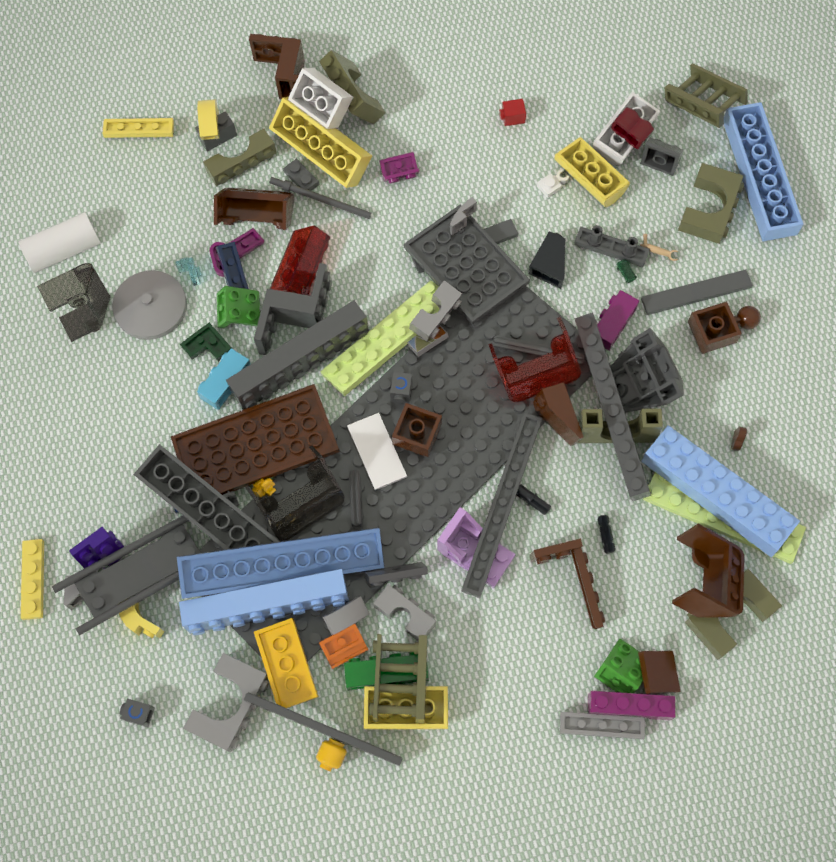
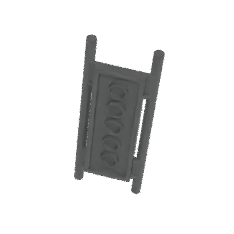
[52,515,224,636]

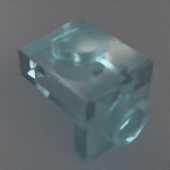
[175,257,202,286]

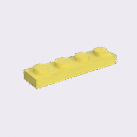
[102,118,174,138]
[21,539,44,620]

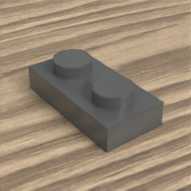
[283,158,319,191]

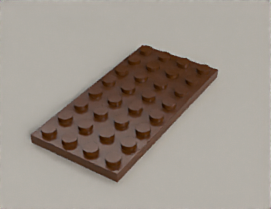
[171,384,340,495]

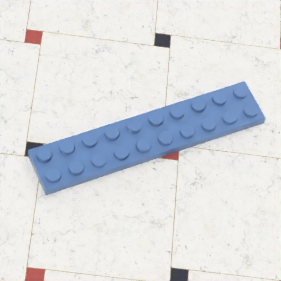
[176,528,384,599]

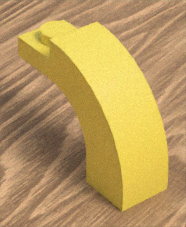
[197,99,220,140]
[119,603,164,639]

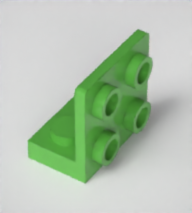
[217,286,260,329]
[594,639,643,693]

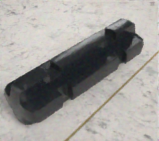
[597,515,616,554]

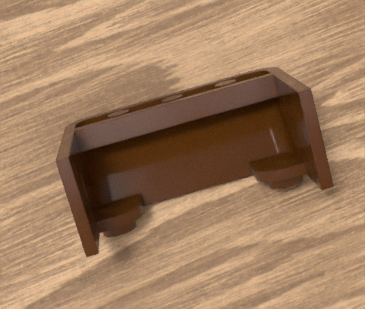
[214,188,294,230]
[672,523,745,618]

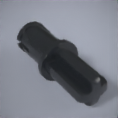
[516,484,551,515]

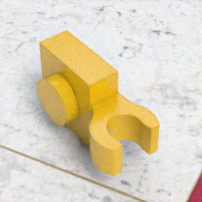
[250,478,276,498]

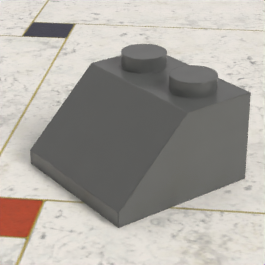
[640,137,684,176]

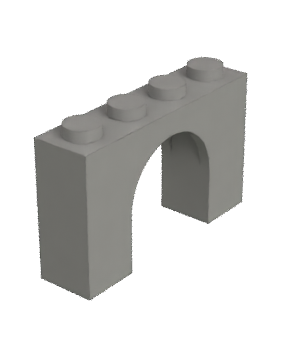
[183,653,269,752]

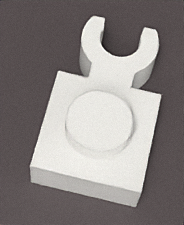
[536,169,569,198]

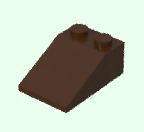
[533,382,584,446]

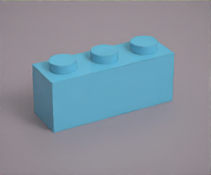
[197,348,251,410]

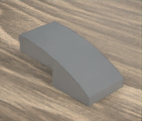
[450,197,477,236]
[323,596,370,635]

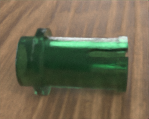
[616,259,637,283]

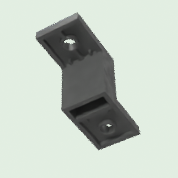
[254,263,332,355]

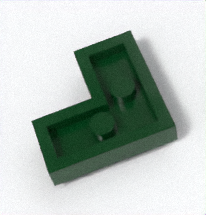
[180,322,232,362]

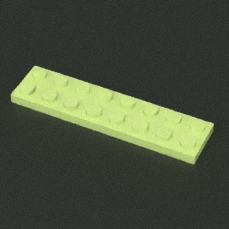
[320,281,439,396]
[643,472,806,564]

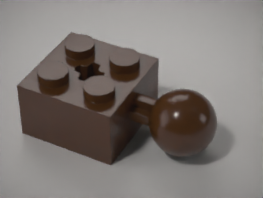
[688,301,761,354]

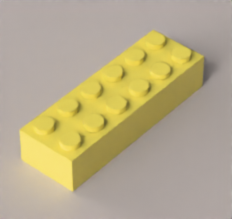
[269,97,372,188]

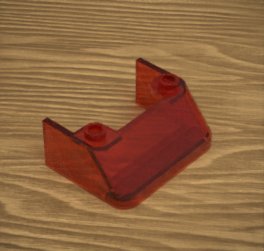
[488,317,581,402]

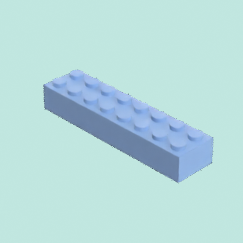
[724,102,803,242]
[641,425,800,558]
[179,569,349,635]

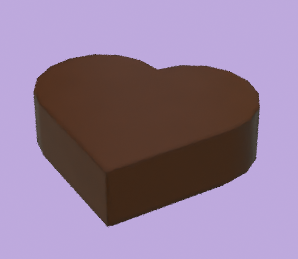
[731,426,747,451]

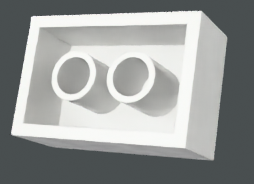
[288,68,353,129]

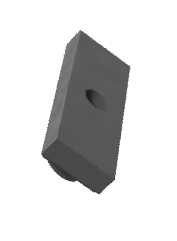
[364,562,428,586]

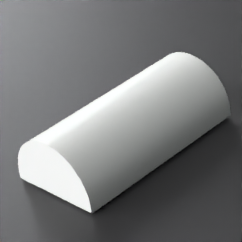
[593,92,661,165]
[18,212,101,273]

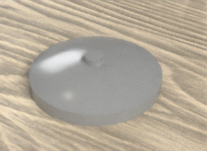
[112,270,187,340]

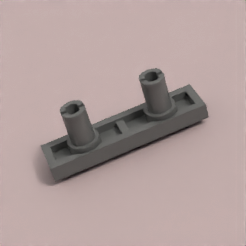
[574,225,650,267]

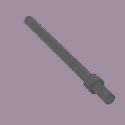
[269,177,372,219]

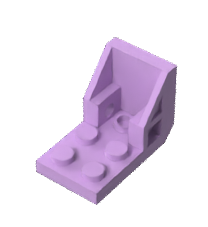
[437,507,516,588]

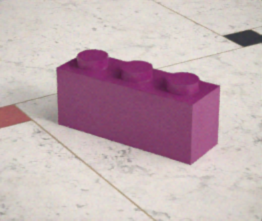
[597,290,640,351]

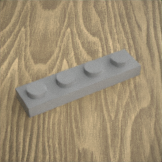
[560,712,645,740]

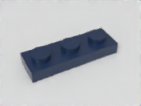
[216,242,249,289]

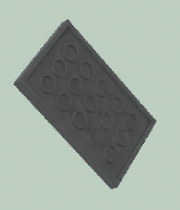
[404,204,530,325]

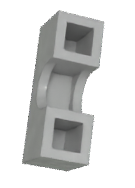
[409,281,462,341]
[373,584,436,642]

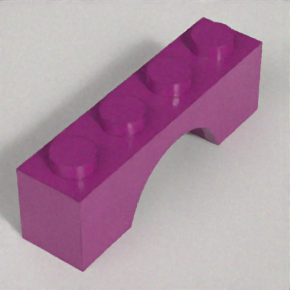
[588,691,675,720]

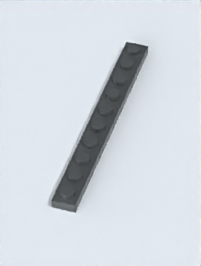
[461,412,542,598]

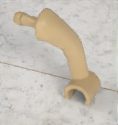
[640,234,678,261]

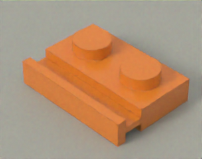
[319,624,369,669]

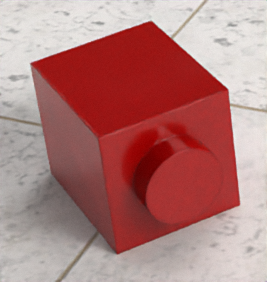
[499,99,526,126]

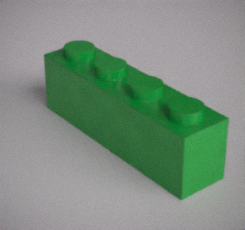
[344,652,429,691]

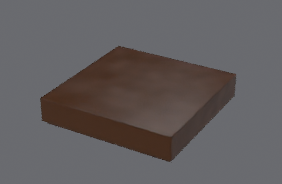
[638,651,681,694]

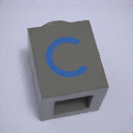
[390,372,413,403]
[120,698,155,728]

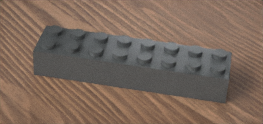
[226,300,369,410]
[133,444,280,550]

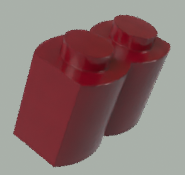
[611,107,654,149]

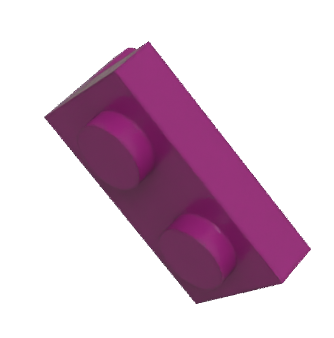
[379,152,420,184]

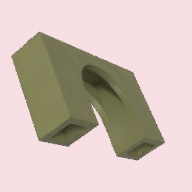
[319,50,385,125]
[678,163,744,244]
[578,409,663,443]
[685,569,782,660]

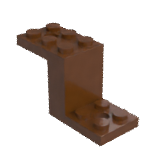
[249,34,305,99]

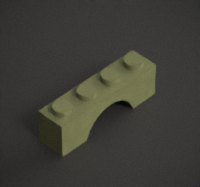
[203,129,277,186]

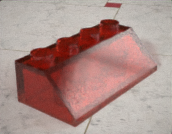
[270,225,330,295]

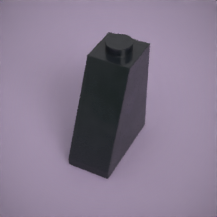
[528,231,566,289]

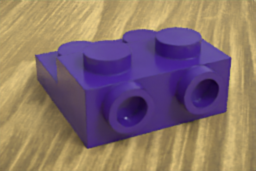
[69,526,125,568]

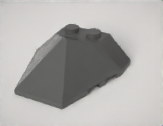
[610,328,684,413]

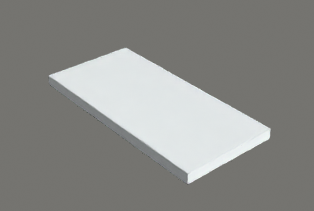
[347,413,407,490]

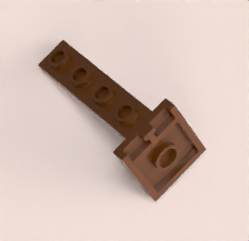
[530,538,605,629]

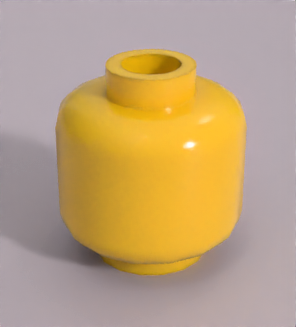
[316,738,347,772]

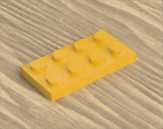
[254,618,319,708]

